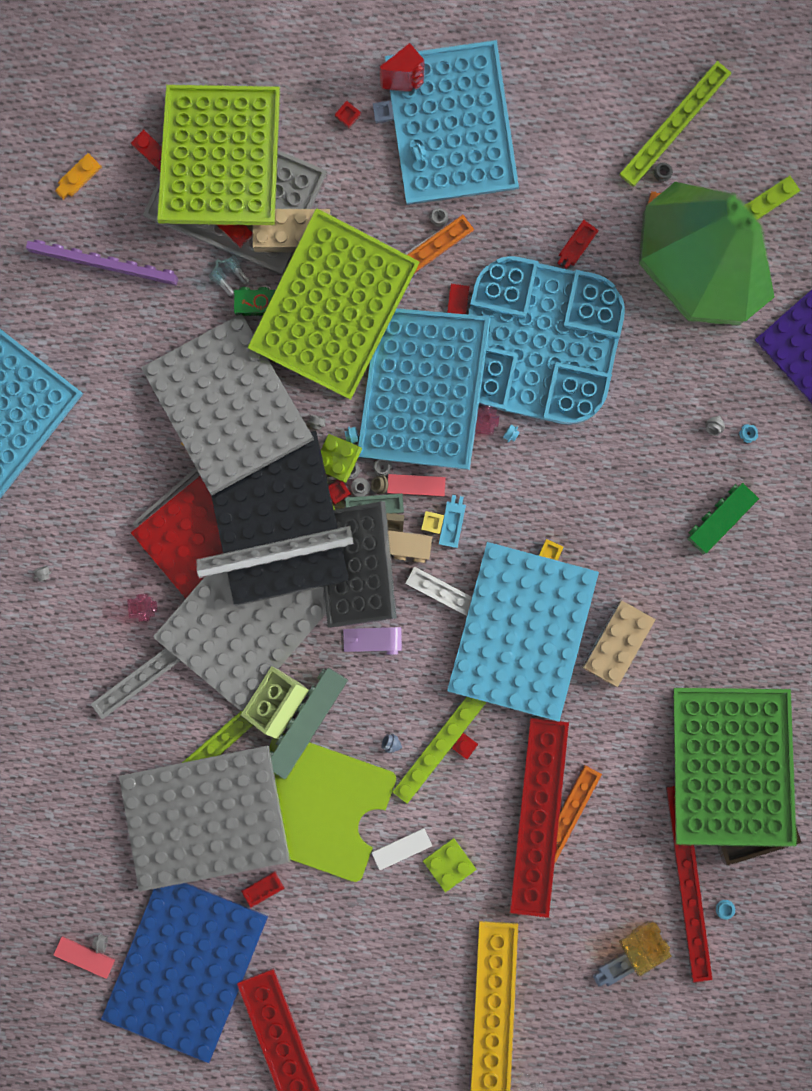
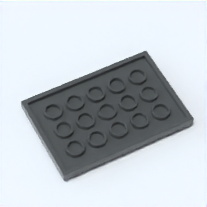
[324,501,397,628]

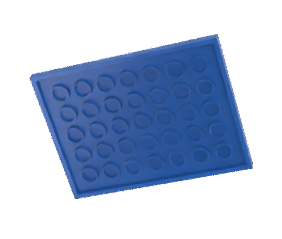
[101,883,268,1063]

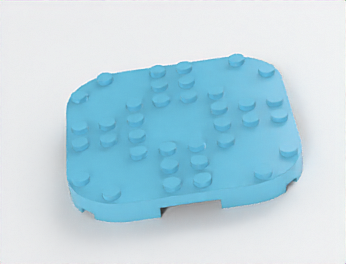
[468,256,625,425]

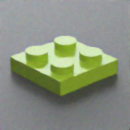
[321,434,362,483]
[423,838,477,893]

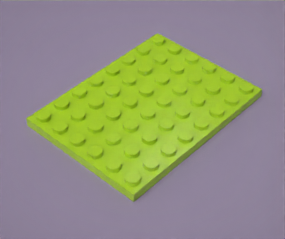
[157,85,280,225]
[247,208,420,400]

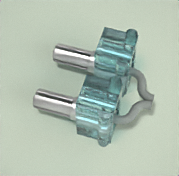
[209,255,249,296]

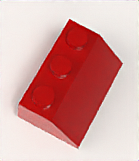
[380,43,425,92]

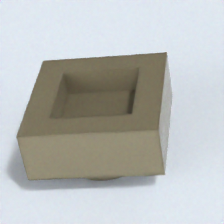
[386,513,404,532]

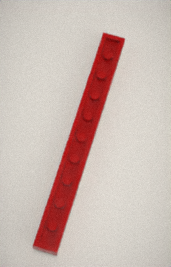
[666,786,713,983]

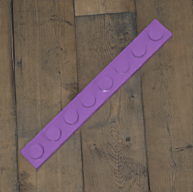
[26,240,178,286]

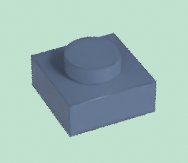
[373,100,394,124]

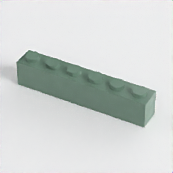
[270,668,348,779]

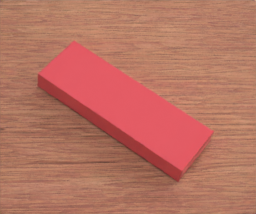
[387,474,446,497]
[53,936,115,979]

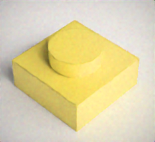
[421,511,444,534]

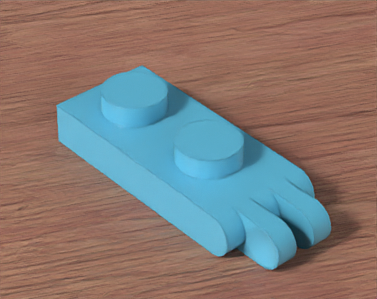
[439,495,466,548]

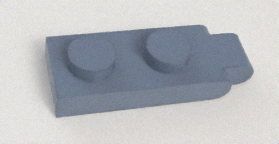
[593,946,646,987]

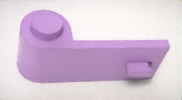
[343,627,402,655]

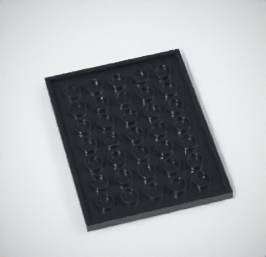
[211,431,349,606]

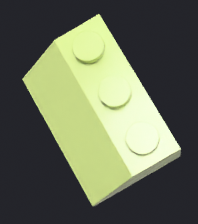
[241,666,309,739]

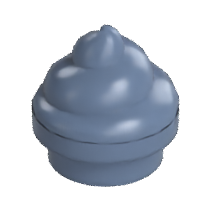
[381,734,402,753]

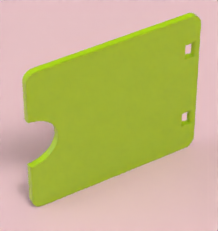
[269,733,396,882]

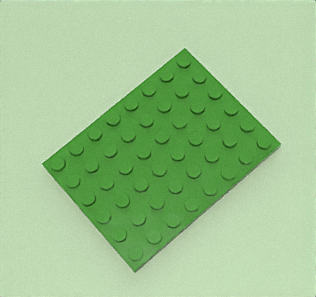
[673,688,797,847]

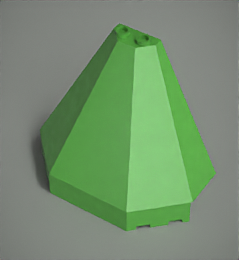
[639,182,775,325]

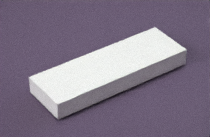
[372,828,432,870]

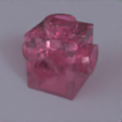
[475,406,500,435]
[127,594,158,622]

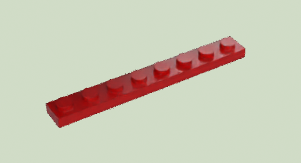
[131,129,253,248]

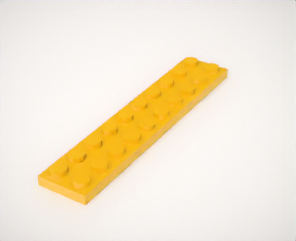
[471,921,518,1091]

